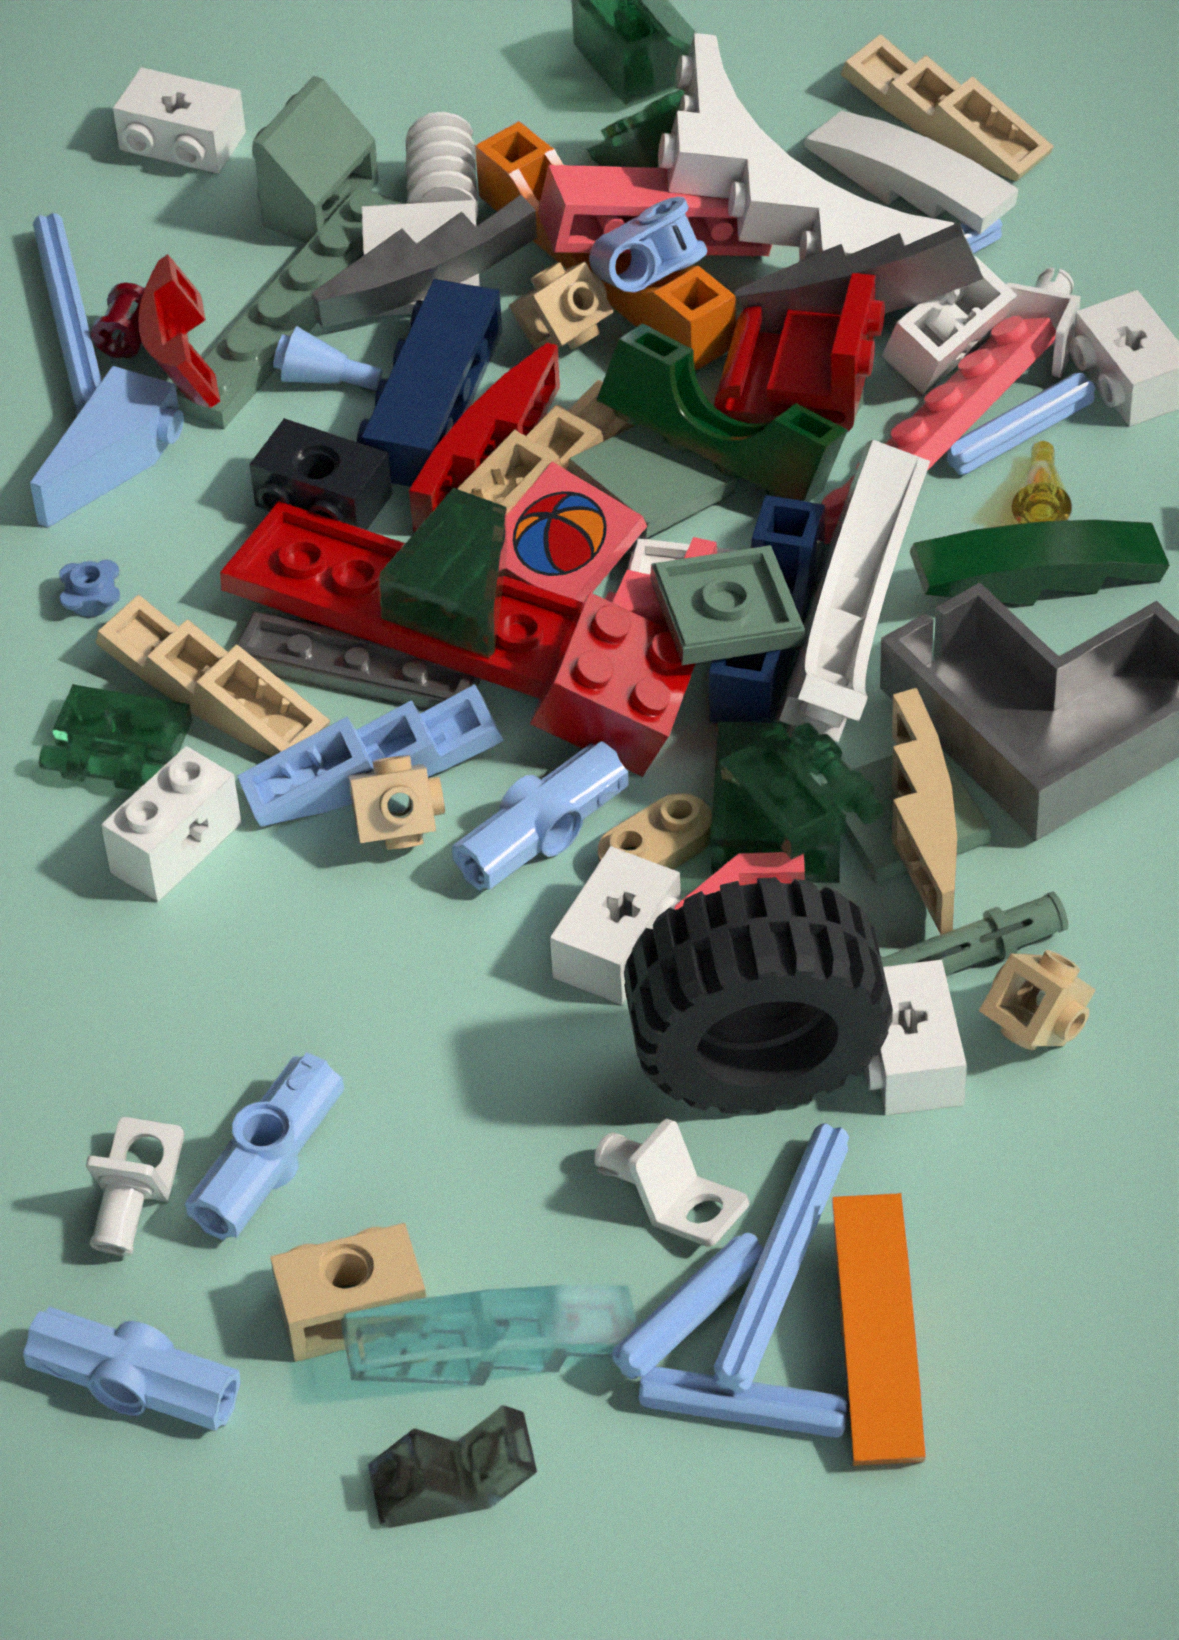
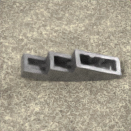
[311,195,537,328]
[734,222,984,334]

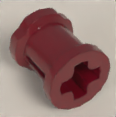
[91,282,145,358]

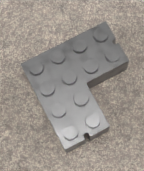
[880,583,1179,841]

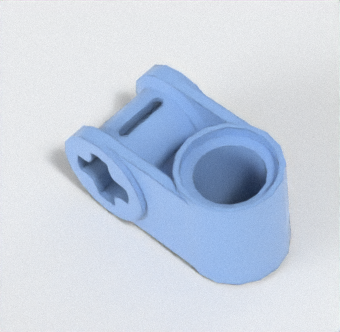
[589,197,708,292]

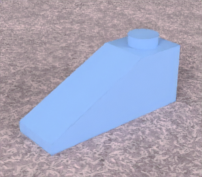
[30,366,184,527]

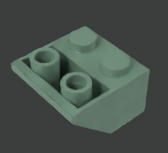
[252,76,379,243]

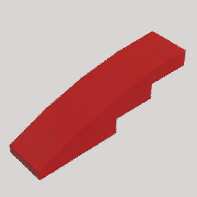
[409,343,560,537]

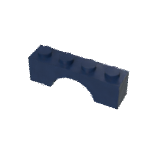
[709,495,825,733]

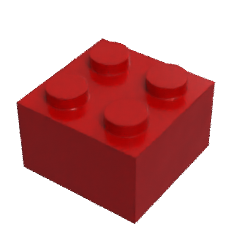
[530,592,696,777]

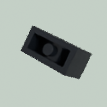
[249,418,392,530]

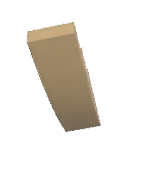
[840,34,1054,182]
[437,379,636,544]
[95,594,331,757]
[892,688,957,935]

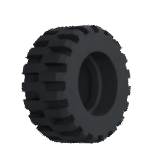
[624,877,893,1114]

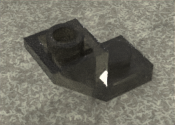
[368,1405,537,1528]

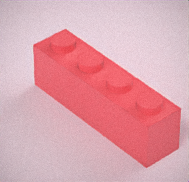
[538,165,772,256]

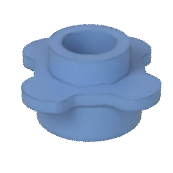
[59,560,120,617]

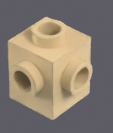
[508,262,614,351]
[348,755,445,850]
[979,950,1096,1050]

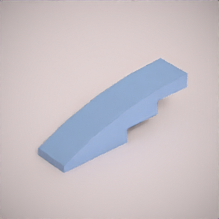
[237,684,504,827]

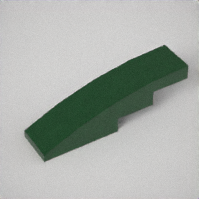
[909,519,1170,606]

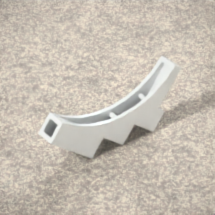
[658,33,954,262]
[775,440,930,749]

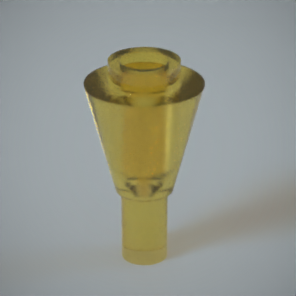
[1012,441,1072,524]

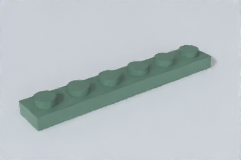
[176,186,406,429]

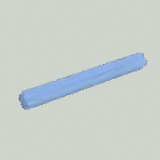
[32,212,102,415]
[714,1123,849,1393]

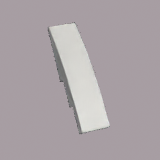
[804,111,1019,234]

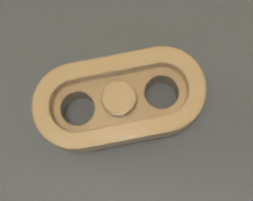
[598,793,712,870]

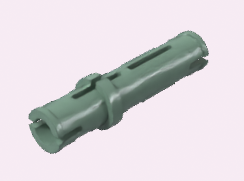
[881,891,1068,976]

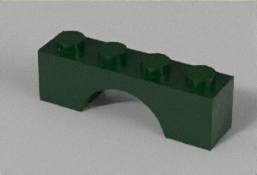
[596,323,848,502]

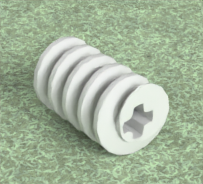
[405,112,478,219]

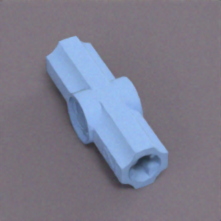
[452,741,629,891]
[185,1052,344,1241]
[23,1306,241,1431]

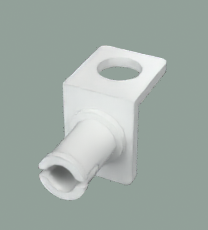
[1005,268,1081,378]
[86,1117,184,1256]
[594,1119,750,1247]

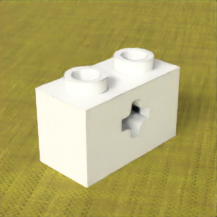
[113,67,246,174]
[882,256,1017,395]
[1070,290,1179,427]
[101,746,242,902]
[550,846,681,1005]
[864,960,967,1115]

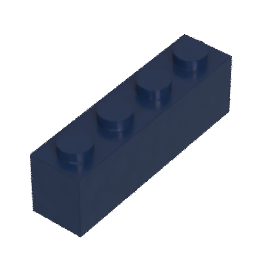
[356,279,503,487]

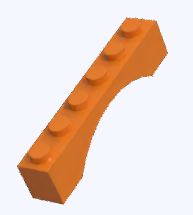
[475,121,736,371]

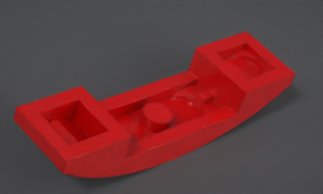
[138,254,220,408]

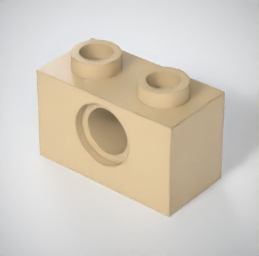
[270,1223,430,1362]

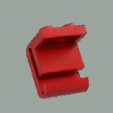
[714,273,885,432]

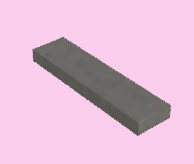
[237,611,481,710]

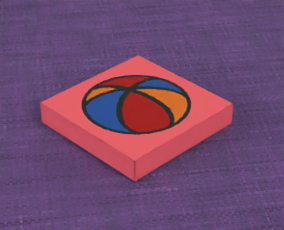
[477,462,647,602]

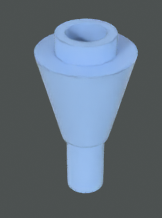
[273,326,383,391]

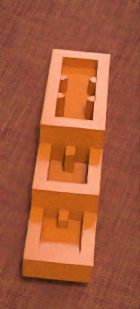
[832,1193,926,1466]

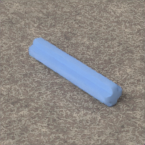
[946,372,1095,475]
[612,1233,764,1380]
[639,1366,848,1438]

